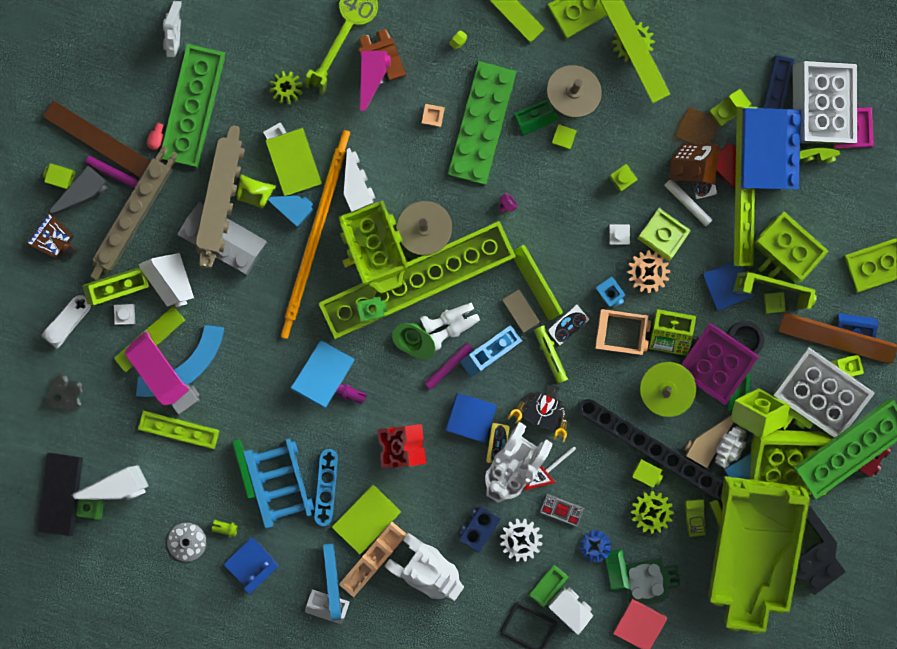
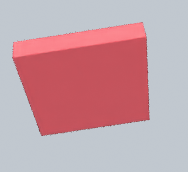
[613,599,667,649]

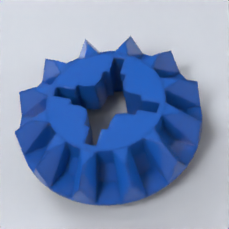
[580,531,611,562]

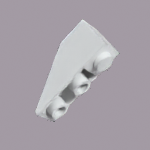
[344,148,375,212]

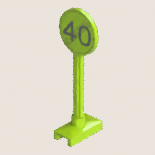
[305,0,378,96]

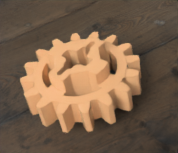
[627,250,670,293]

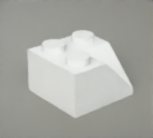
[547,587,593,634]

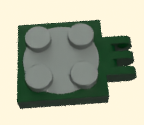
[626,558,680,603]

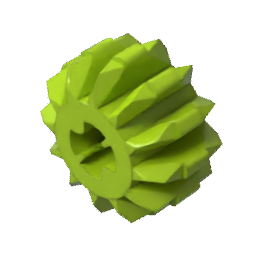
[269,71,303,105]

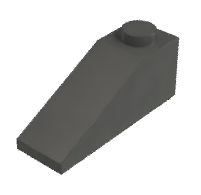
[49,166,108,215]

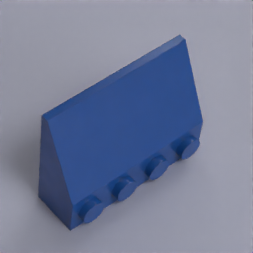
[741,108,801,189]

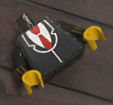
[508,384,568,442]

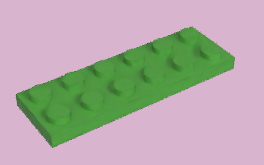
[162,44,226,168]
[448,61,517,185]
[794,398,897,500]

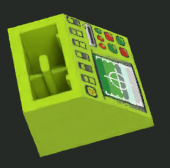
[648,309,696,356]

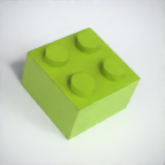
[731,388,790,438]

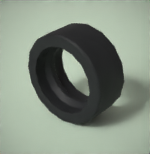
[727,321,765,354]

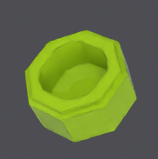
[449,30,467,50]

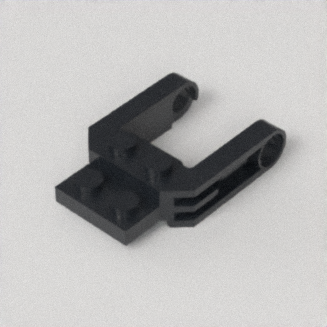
[795,505,846,595]

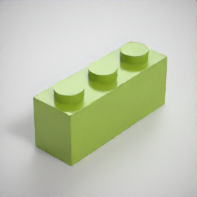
[82,268,149,305]

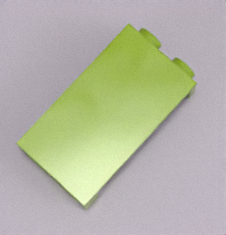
[733,272,816,310]

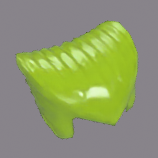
[236,174,276,208]

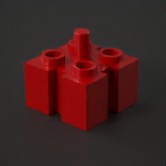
[377,424,426,469]

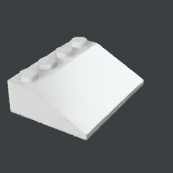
[793,61,857,144]
[774,347,875,438]
[74,465,149,500]

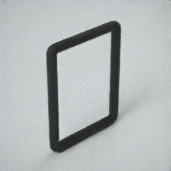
[501,602,557,649]

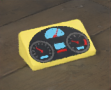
[486,423,510,463]

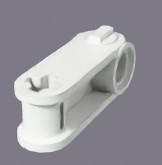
[41,295,91,349]

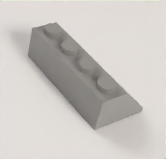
[177,202,267,276]

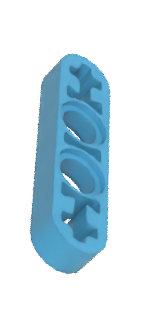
[315,449,338,526]
[323,543,342,621]

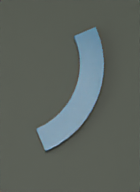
[136,325,225,397]

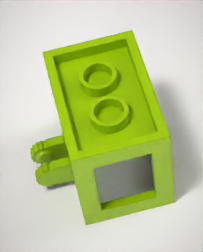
[754,212,829,283]

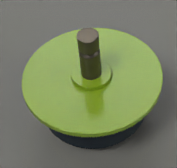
[640,362,696,417]

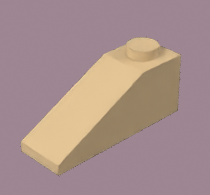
[684,414,733,468]

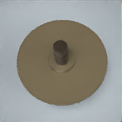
[547,65,602,118]
[397,201,452,255]

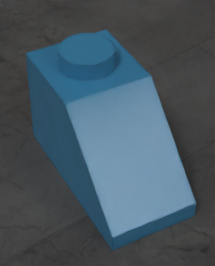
[268,196,314,228]

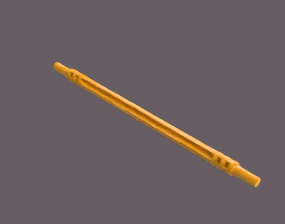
[280,130,350,339]

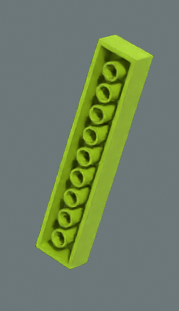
[319,221,516,339]

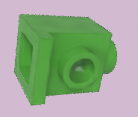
[356,297,387,322]
[76,499,104,520]

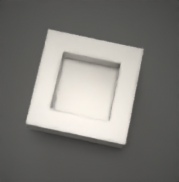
[263,122,286,139]
[609,225,630,245]
[114,304,135,325]

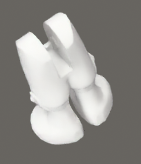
[419,303,480,351]

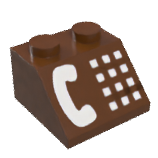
[669,144,719,185]

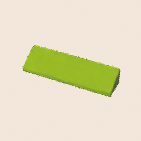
[513,245,563,320]
[114,306,186,373]

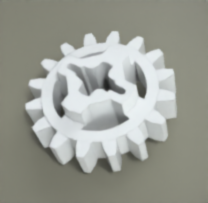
[715,426,746,468]
[500,519,543,561]

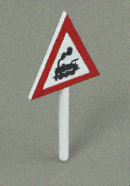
[524,447,576,491]

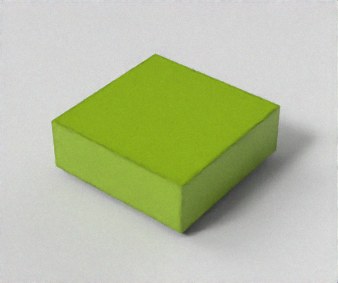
[552,124,577,150]
[763,292,786,314]

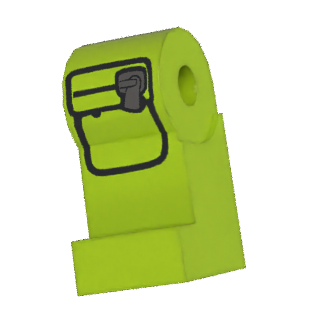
[684,499,705,537]

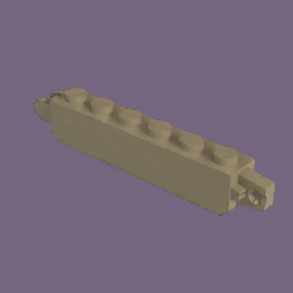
[195,125,245,269]
[91,146,178,280]

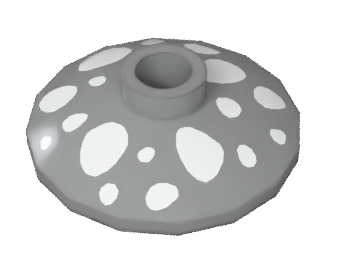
[167,522,206,562]

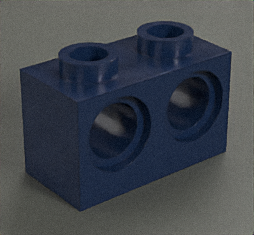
[458,506,501,552]

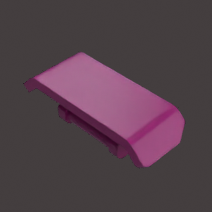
[125,331,188,405]

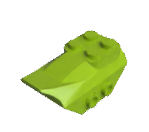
[339,200,408,294]

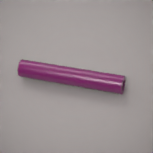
[85,156,139,189]
[424,343,474,390]

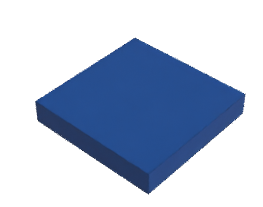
[702,262,754,311]

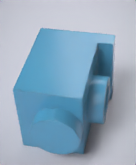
[595,276,626,308]

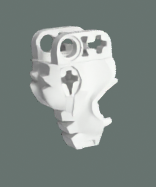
[485,422,553,502]
[385,533,464,601]

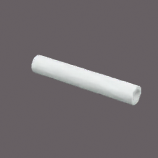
[664,180,712,227]

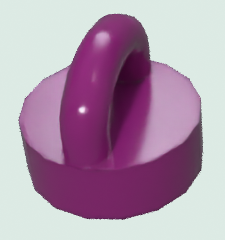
[498,193,518,213]

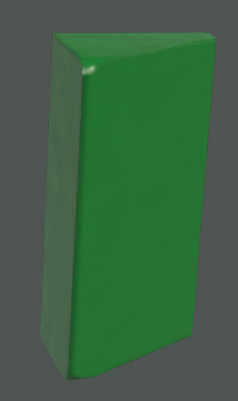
[513,99,558,136]

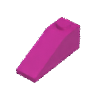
[360,51,391,111]

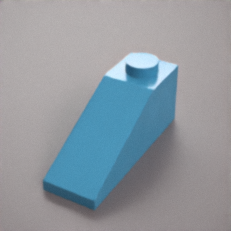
[460,325,522,377]

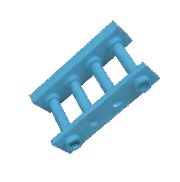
[244,438,315,528]

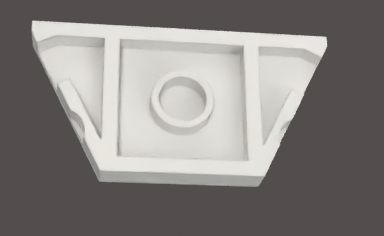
[163,1,181,57]

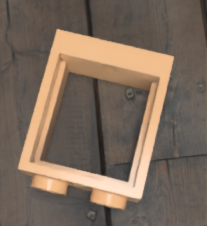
[595,309,651,355]

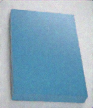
[291,341,355,409]

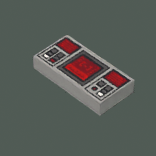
[540,494,584,526]

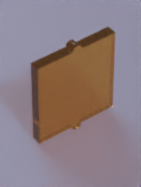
[676,107,718,145]

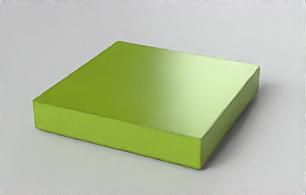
[637,208,691,261]

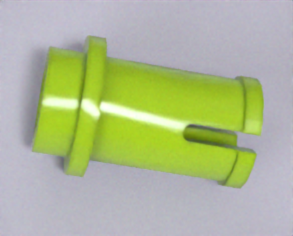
[212,520,238,538]

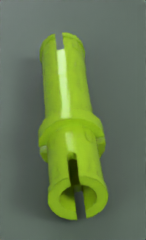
[533,325,568,384]

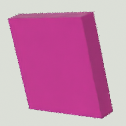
[833,107,874,149]

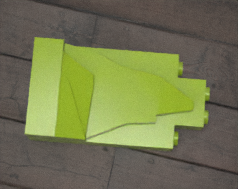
[708,476,810,634]

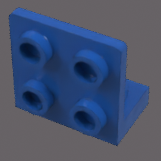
[224,537,279,594]

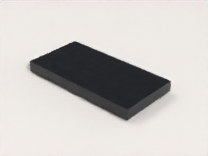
[38,452,83,536]

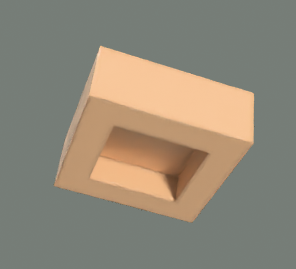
[422,104,445,128]

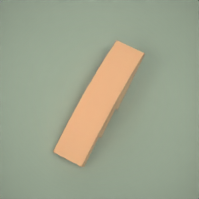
[339,522,407,597]

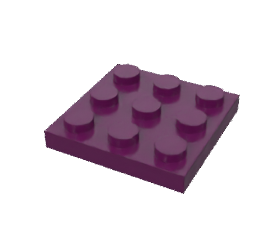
[681,323,760,405]

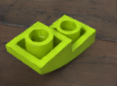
[800,148,840,164]

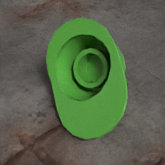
[392,323,436,360]

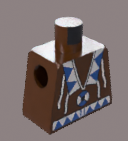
[27,213,78,259]

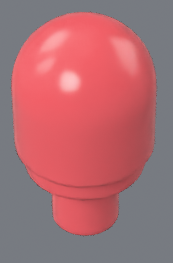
[147,123,164,150]

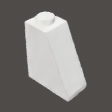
[139,253,194,308]

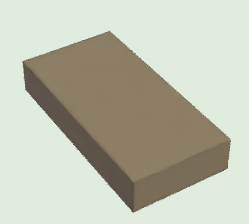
[502,289,540,333]

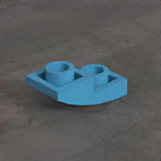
[725,452,751,479]

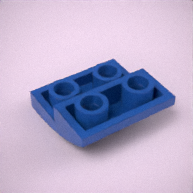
[445,392,497,443]

